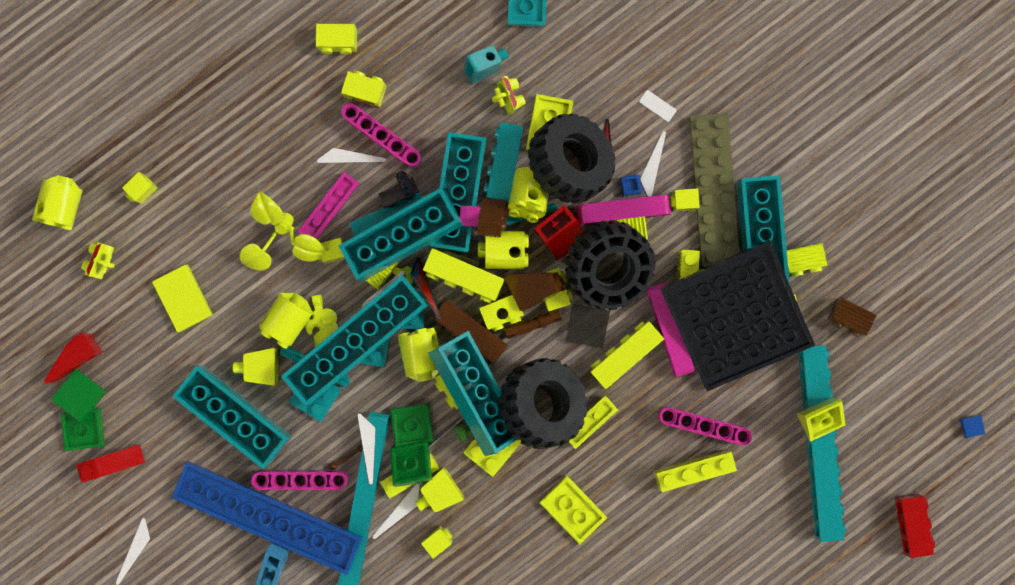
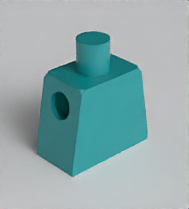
[463,45,509,85]

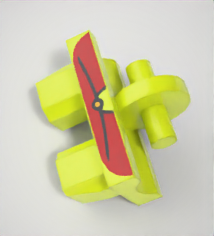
[492,76,525,115]
[81,242,115,279]

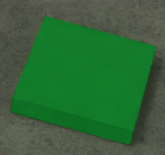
[51,369,107,423]
[390,403,434,447]
[60,408,105,452]
[390,441,432,487]

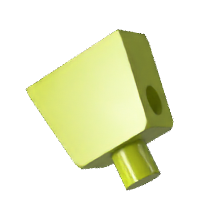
[233,348,279,385]
[415,466,464,512]

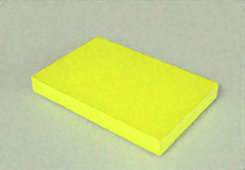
[526,94,573,153]
[152,264,213,333]
[539,475,607,545]

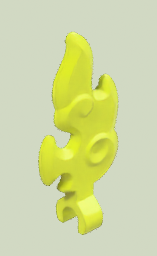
[305,295,338,347]

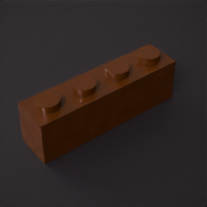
[433,299,508,364]

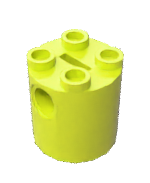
[508,167,549,223]
[32,175,83,231]
[478,231,529,270]
[258,292,313,349]
[398,328,439,382]

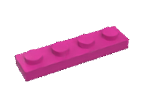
[298,172,360,239]

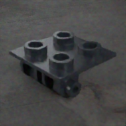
[379,171,419,209]

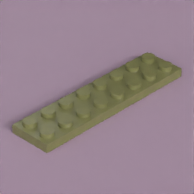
[689,113,740,268]

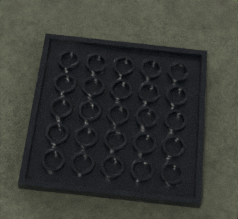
[660,240,815,392]

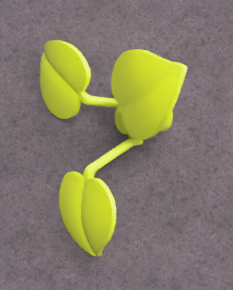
[240,191,328,271]

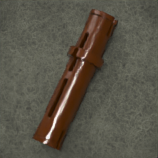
[504,309,562,340]

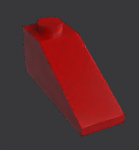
[44,332,103,384]
[76,445,145,483]

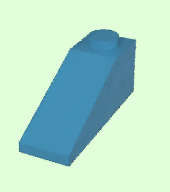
[255,542,291,585]

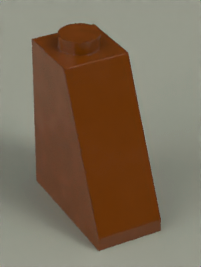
[504,272,566,311]

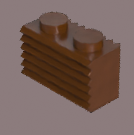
[478,198,509,237]
[827,297,877,337]

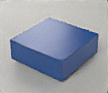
[620,175,642,197]
[960,415,986,438]

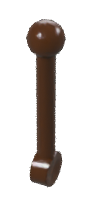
[329,444,363,470]

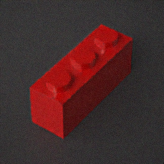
[894,494,935,558]

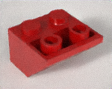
[534,205,584,261]

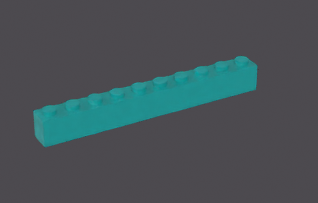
[798,345,846,542]

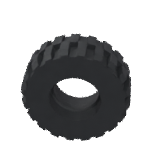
[528,113,615,204]
[565,220,655,310]
[499,358,588,449]

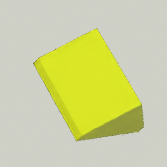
[797,398,846,442]

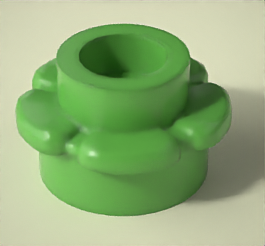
[454,424,471,442]

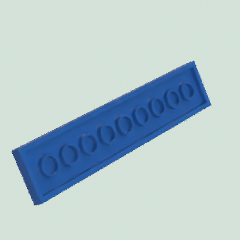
[172,461,363,575]

